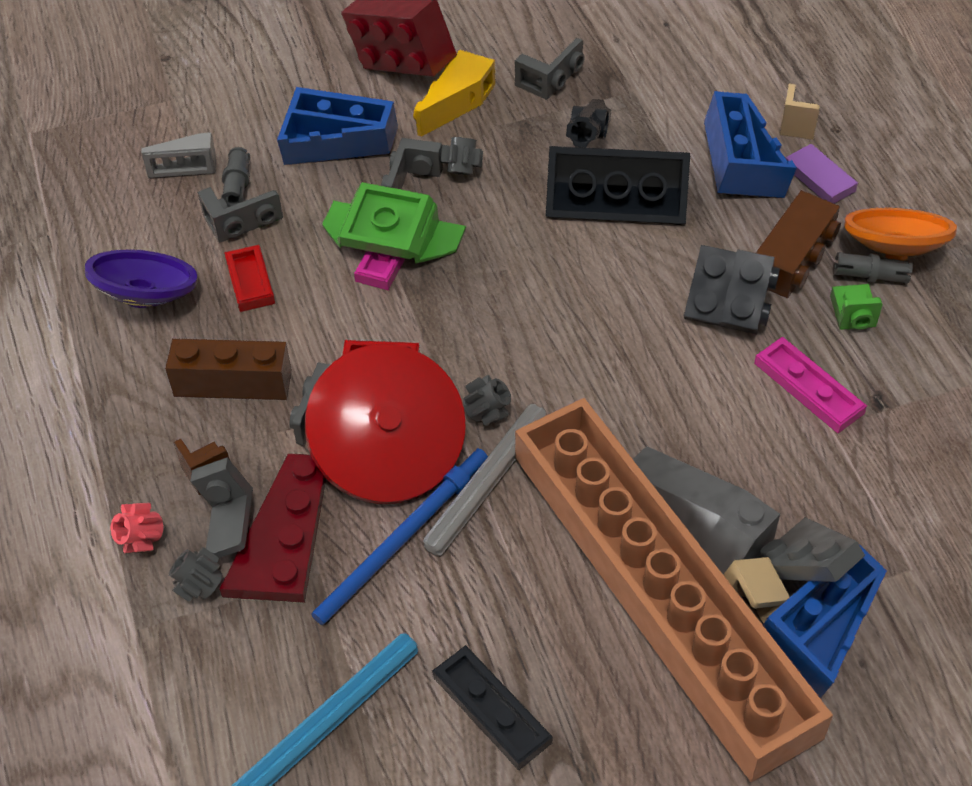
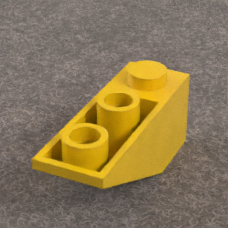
[413,49,495,137]

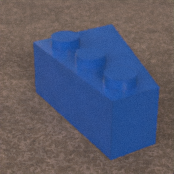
[277,87,398,165]
[704,91,797,198]
[763,543,887,699]

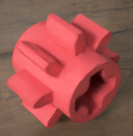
[111,503,163,553]

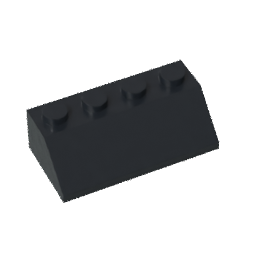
[545,146,691,224]

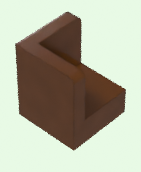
[174,439,230,495]

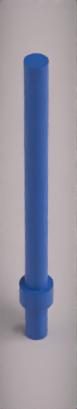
[311,448,488,625]

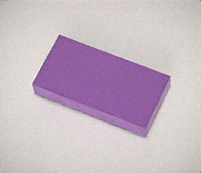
[785,144,858,203]

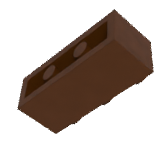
[756,190,841,299]
[165,338,292,400]

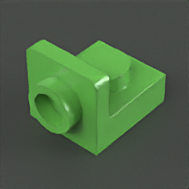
[830,284,883,330]

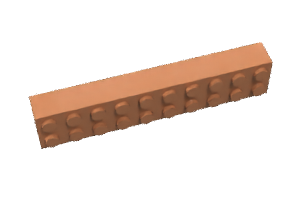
[515,398,833,782]

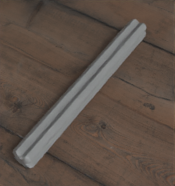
[423,404,546,556]

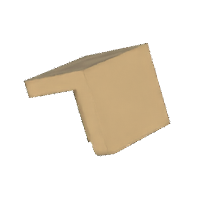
[780,84,820,140]
[723,557,790,623]

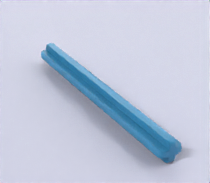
[231,633,418,786]

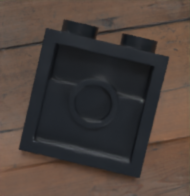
[684,245,780,334]

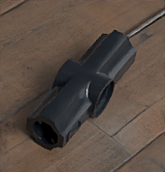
[566,99,611,147]

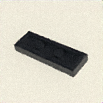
[432,645,553,771]

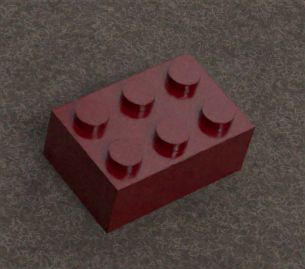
[341,0,457,77]

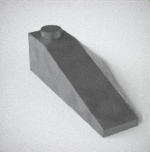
[633,446,780,574]

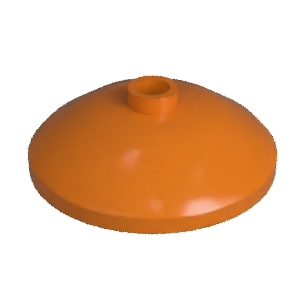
[844,208,957,260]

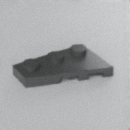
[758,517,865,582]

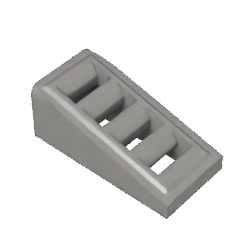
[141,132,216,178]

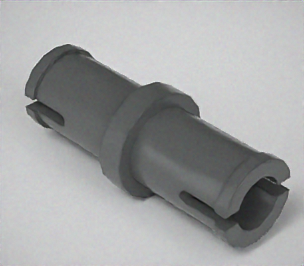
[221,147,250,207]
[834,252,913,284]

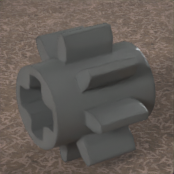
[440,137,483,175]
[463,375,511,426]
[169,547,223,602]

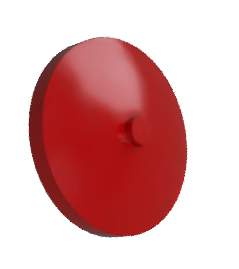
[305,344,466,504]

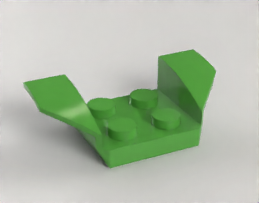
[322,182,466,263]

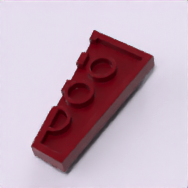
[219,453,326,603]

